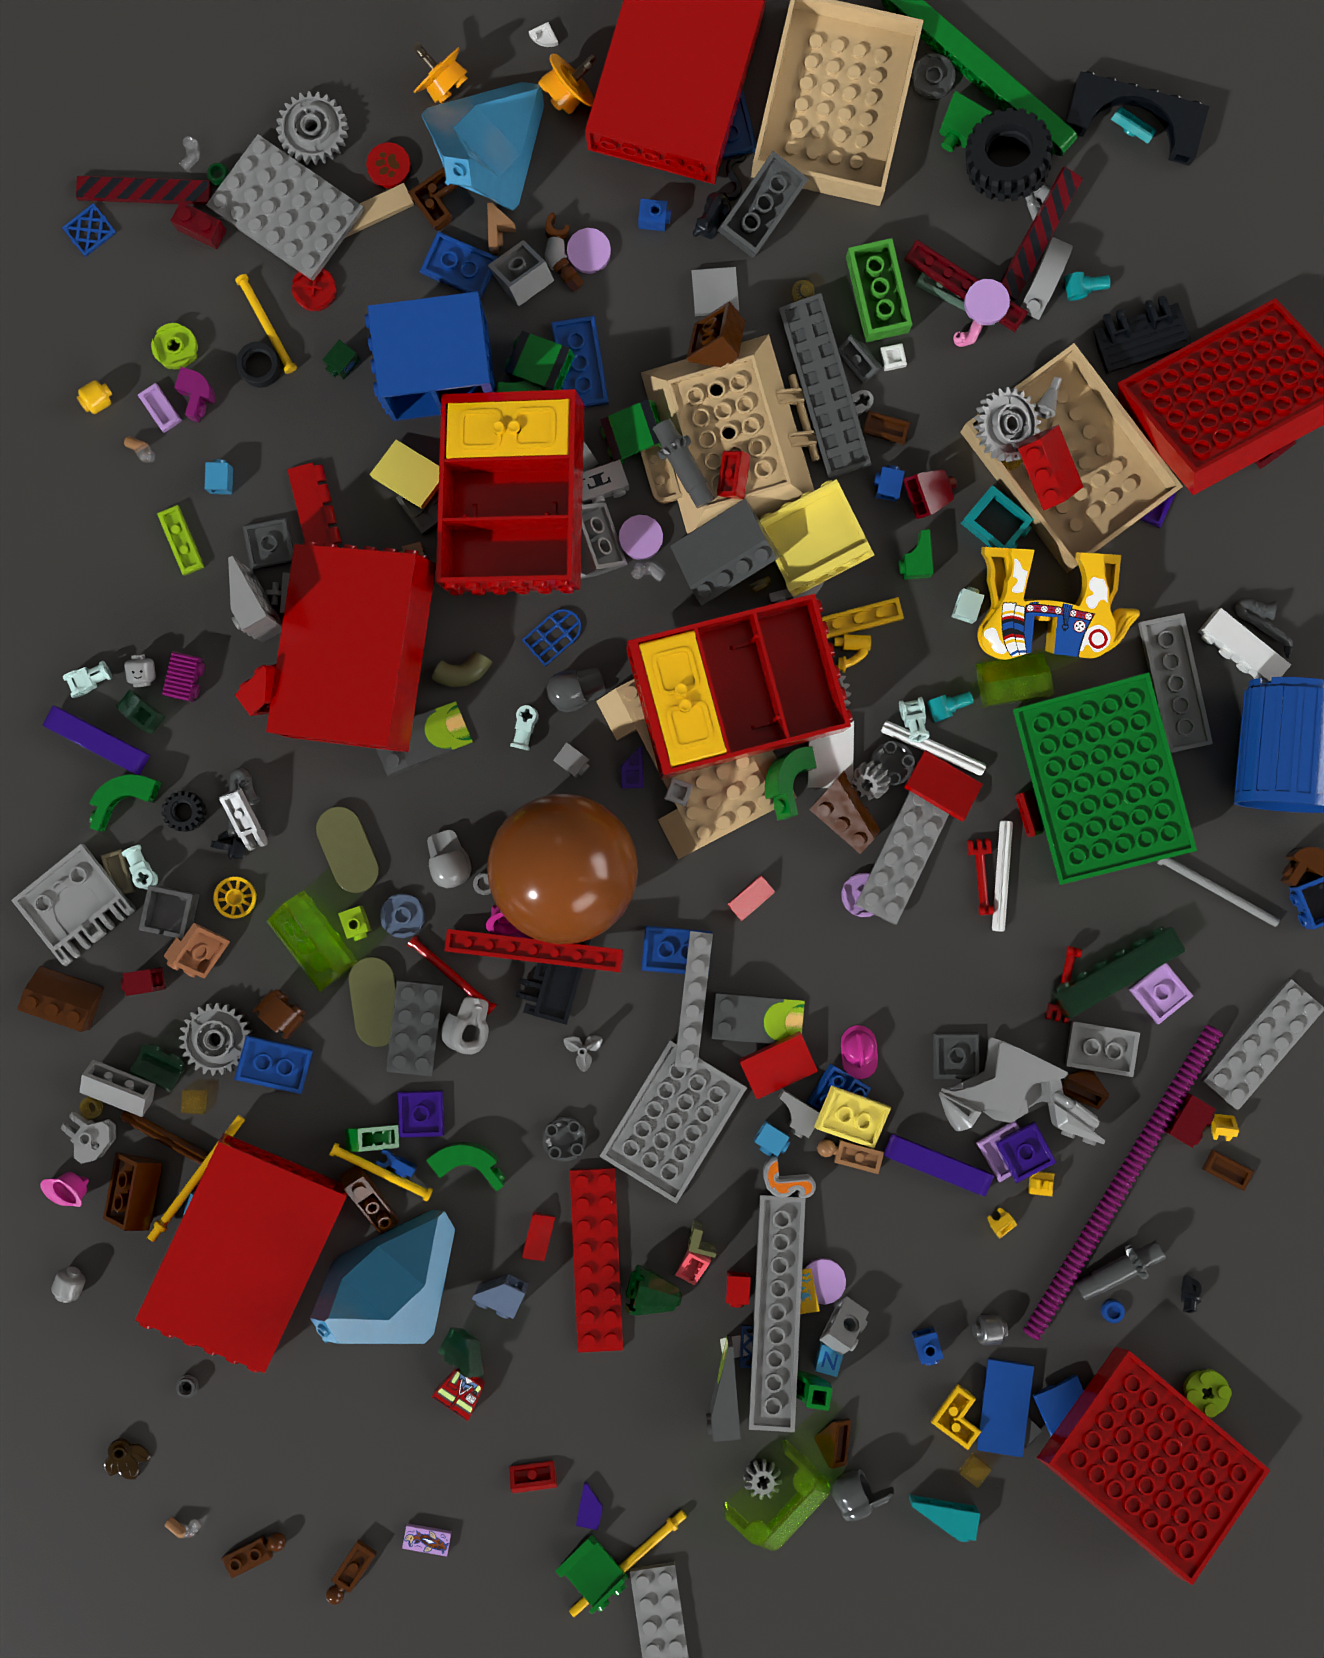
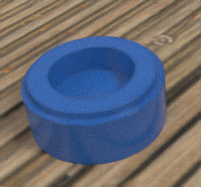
[1101,1299,1125,1323]

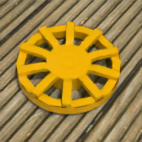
[213,877,257,919]

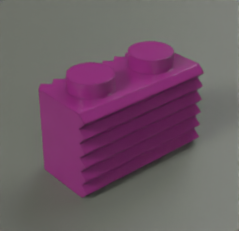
[162,651,205,702]

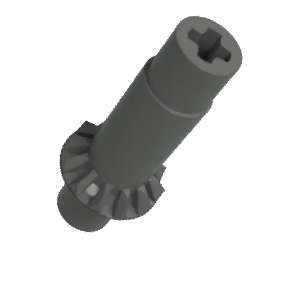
[653,418,715,509]
[1075,1240,1166,1301]

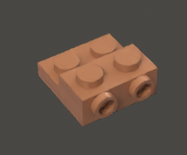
[164,923,230,979]

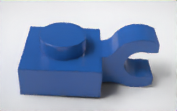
[376,1149,418,1178]

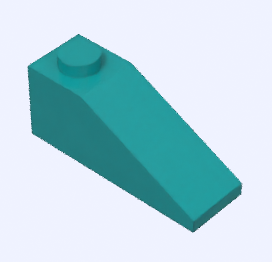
[909,1494,980,1542]

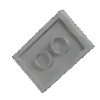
[1064,1021,1140,1077]

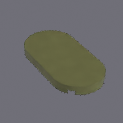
[316,807,379,893]
[349,957,396,1047]

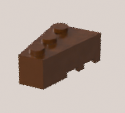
[809,771,880,854]

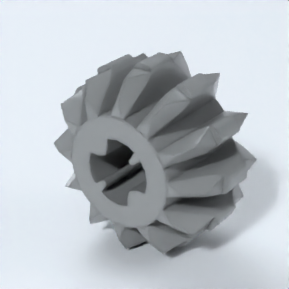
[851,761,891,800]
[743,1458,782,1500]

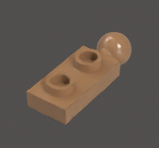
[817,1139,884,1174]

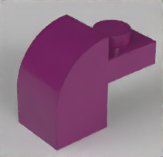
[174,367,215,423]

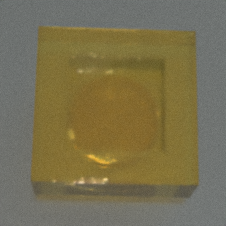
[181,1089,207,1114]
[959,1454,991,1488]

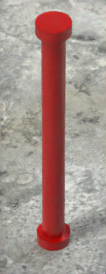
[407,935,497,1015]

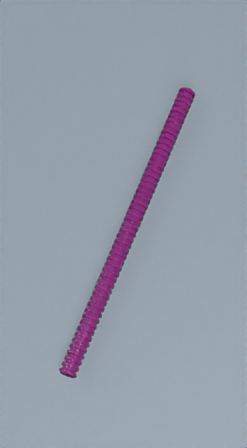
[1023,1025,1223,1340]

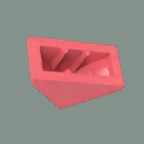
[675,1249,711,1285]

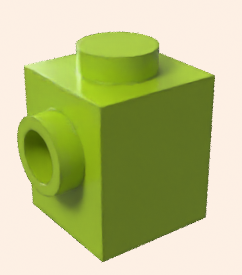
[338,906,372,941]

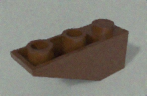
[340,1165,399,1235]

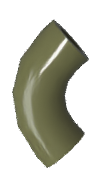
[432,651,492,687]

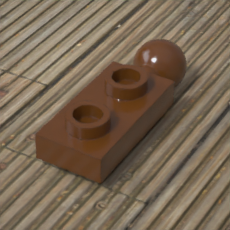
[221,1532,286,1579]
[326,1539,377,1605]

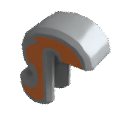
[763,1155,816,1198]

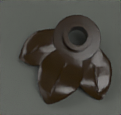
[104,1438,151,1479]

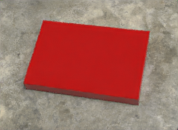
[904,750,983,822]
[738,1031,818,1100]

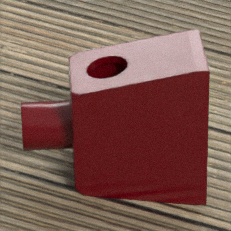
[903,469,957,519]

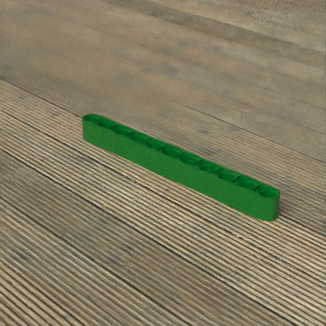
[881,0,1077,156]

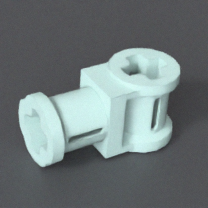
[63,661,112,698]
[899,697,930,743]
[510,705,539,751]
[122,845,158,890]

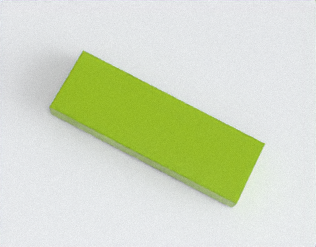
[157,505,205,576]

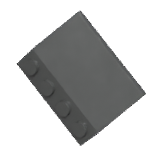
[670,498,781,606]

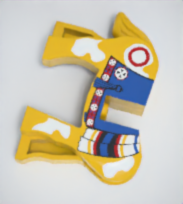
[977,547,1140,660]

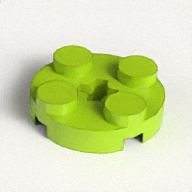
[151,323,198,369]
[1183,1369,1232,1418]

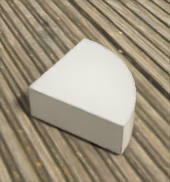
[529,22,558,47]

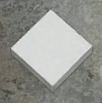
[880,343,907,371]

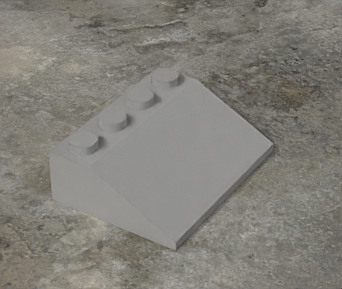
[228,556,282,642]

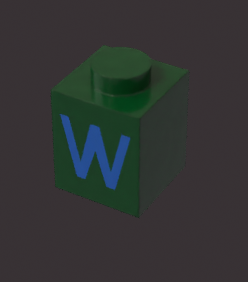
[322,339,360,380]

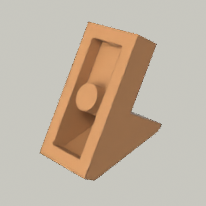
[487,203,516,255]

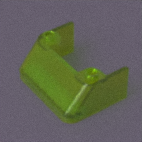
[723,1439,831,1551]

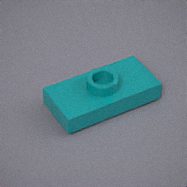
[1111,107,1156,144]

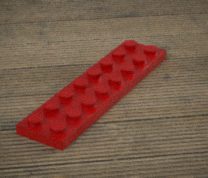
[570,1167,623,1353]

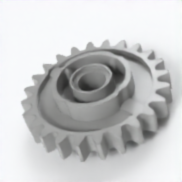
[276,91,349,165]
[973,387,1041,462]
[179,1002,253,1076]

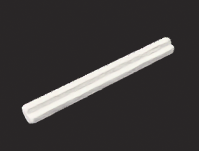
[881,721,986,776]
[992,820,1013,932]

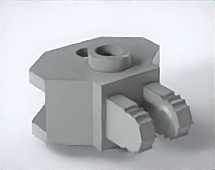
[61,1111,116,1164]

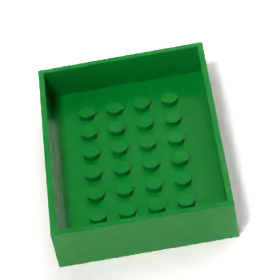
[1013,673,1197,885]

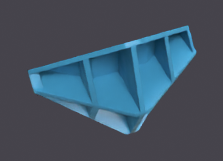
[421,82,544,211]
[310,1210,455,1344]

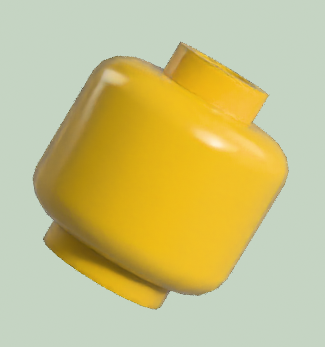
[76,380,112,414]

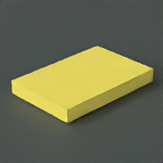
[370,440,439,509]
[814,1085,891,1149]

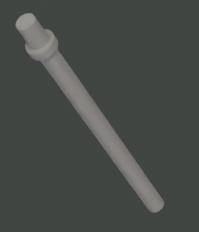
[1156,858,1280,927]

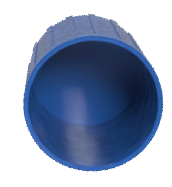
[1234,677,1324,813]

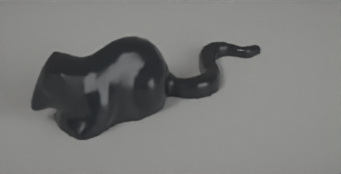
[693,154,746,239]

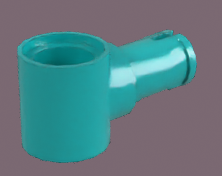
[1064,272,1110,301]
[927,691,974,723]

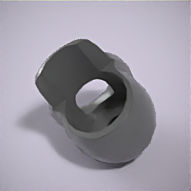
[547,668,606,713]
[832,1469,894,1522]

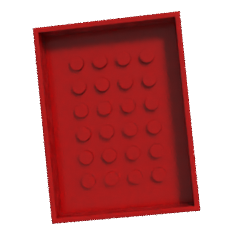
[1118,298,1324,495]
[1036,1347,1270,1585]

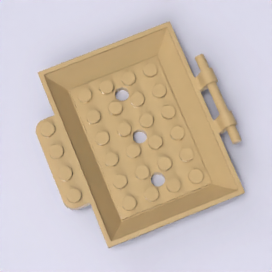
[641,334,821,535]

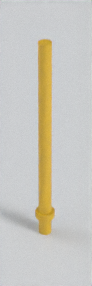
[147,1115,245,1242]
[569,1510,687,1617]

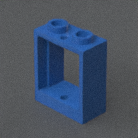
[1289,876,1324,930]

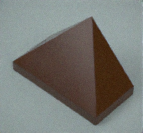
[1062,1070,1109,1110]
[814,1419,851,1469]

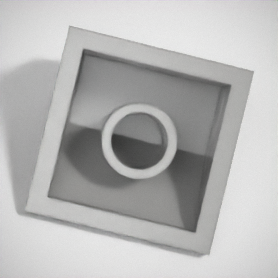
[488,240,554,306]

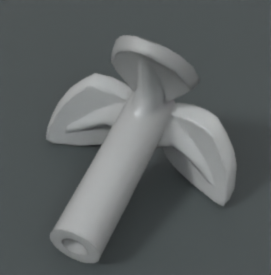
[563,1035,603,1072]

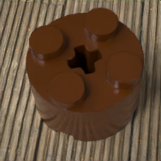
[253,989,306,1040]

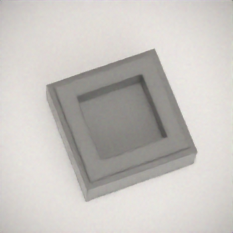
[664,778,693,807]

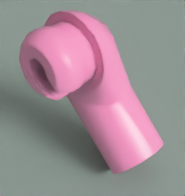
[953,321,983,347]

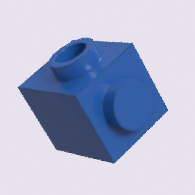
[638,199,671,231]
[873,465,905,502]
[911,1326,944,1366]

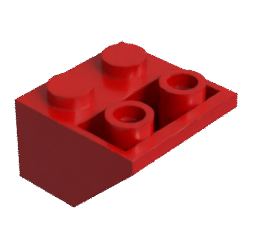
[235,664,276,716]

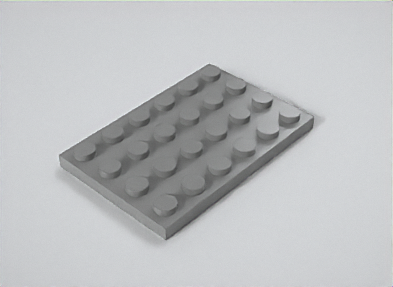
[206,134,365,281]
[600,1040,747,1204]

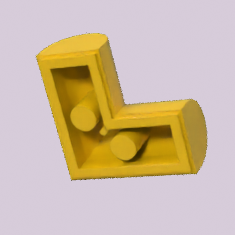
[930,1384,981,1450]

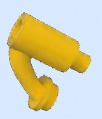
[834,634,871,673]

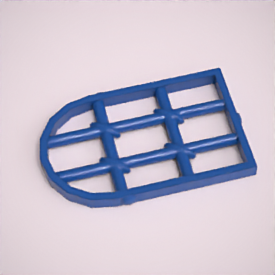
[522,609,581,667]

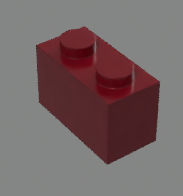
[170,201,227,250]
[121,967,166,996]
[1164,1093,1216,1148]

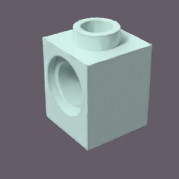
[951,587,984,624]

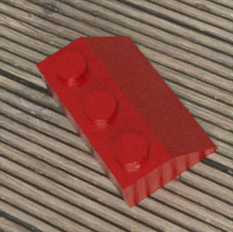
[1015,424,1084,511]

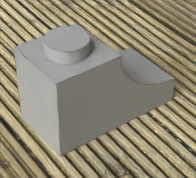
[778,1089,820,1138]

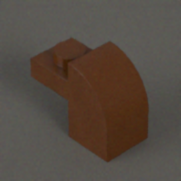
[1281,847,1324,886]

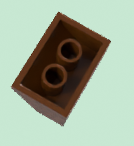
[686,301,745,368]
[17,966,104,1032]
[103,1152,162,1231]

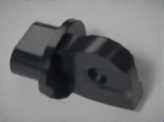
[210,836,245,860]
[1181,1275,1202,1313]

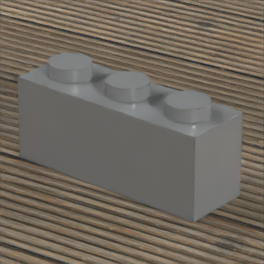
[79,1060,156,1117]

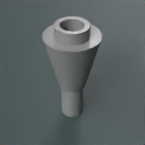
[1034,377,1062,419]

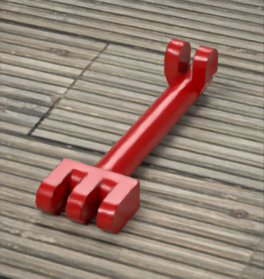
[967,838,994,915]
[1045,946,1082,1024]

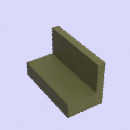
[688,1220,716,1258]

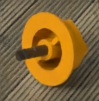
[411,41,468,104]
[538,53,597,114]

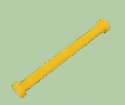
[235,274,297,374]
[329,1142,433,1202]

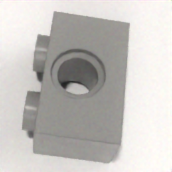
[819,1296,869,1355]

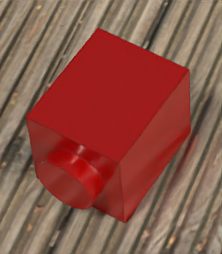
[725,1271,751,1308]

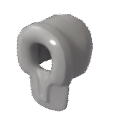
[427,830,472,888]
[441,997,489,1054]

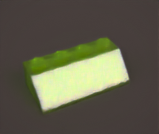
[266,890,358,992]

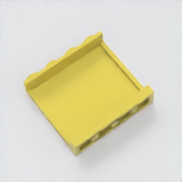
[759,479,874,597]

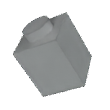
[553,743,589,778]

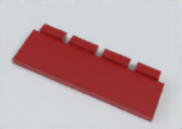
[287,462,342,546]

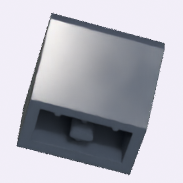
[472,1274,529,1319]

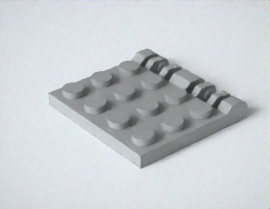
[11,844,136,966]

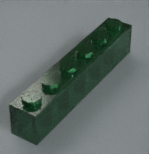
[1052,926,1186,1018]

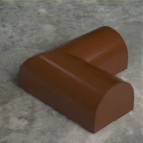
[408,167,458,231]

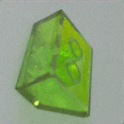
[975,653,1054,708]

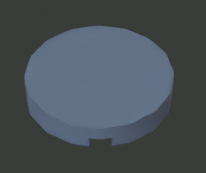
[380,893,425,938]

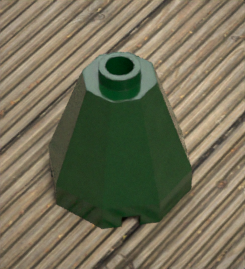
[625,1265,682,1316]

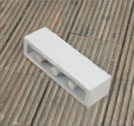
[1198,608,1291,683]

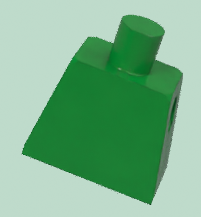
[939,91,992,152]

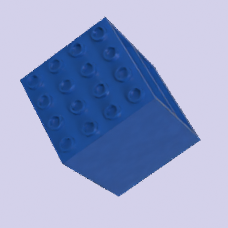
[365,292,496,421]

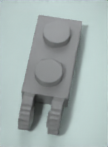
[219,788,268,850]

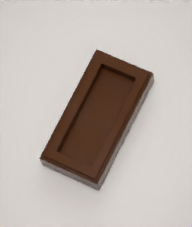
[862,410,911,445]
[1202,1150,1254,1191]

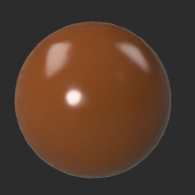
[487,794,638,944]

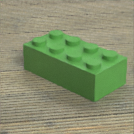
[846,238,912,342]

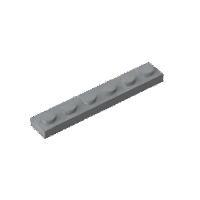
[674,931,713,1069]

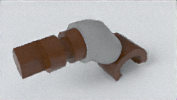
[544,212,584,292]

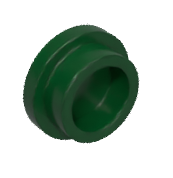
[207,163,230,186]

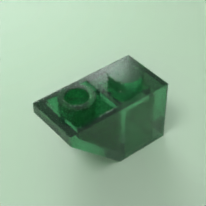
[116,689,166,734]
[438,1327,484,1378]

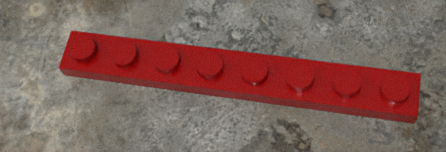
[444,929,624,972]

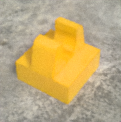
[1211,1114,1239,1141]
[1028,1171,1055,1196]
[987,1208,1017,1239]

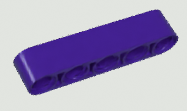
[42,705,150,775]
[884,1134,994,1197]

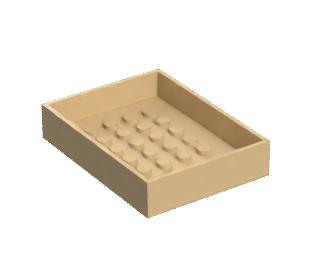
[751,0,924,206]
[960,343,1183,573]

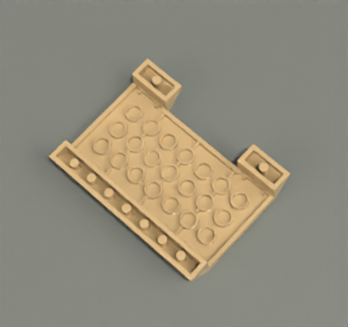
[596,679,797,859]

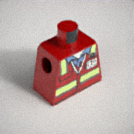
[432,1360,485,1421]

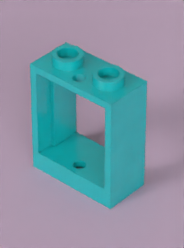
[960,485,1034,549]

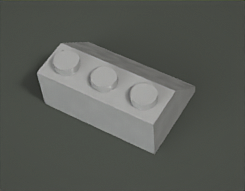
[581,502,628,579]

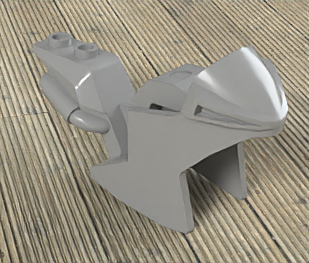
[939,1037,1105,1146]

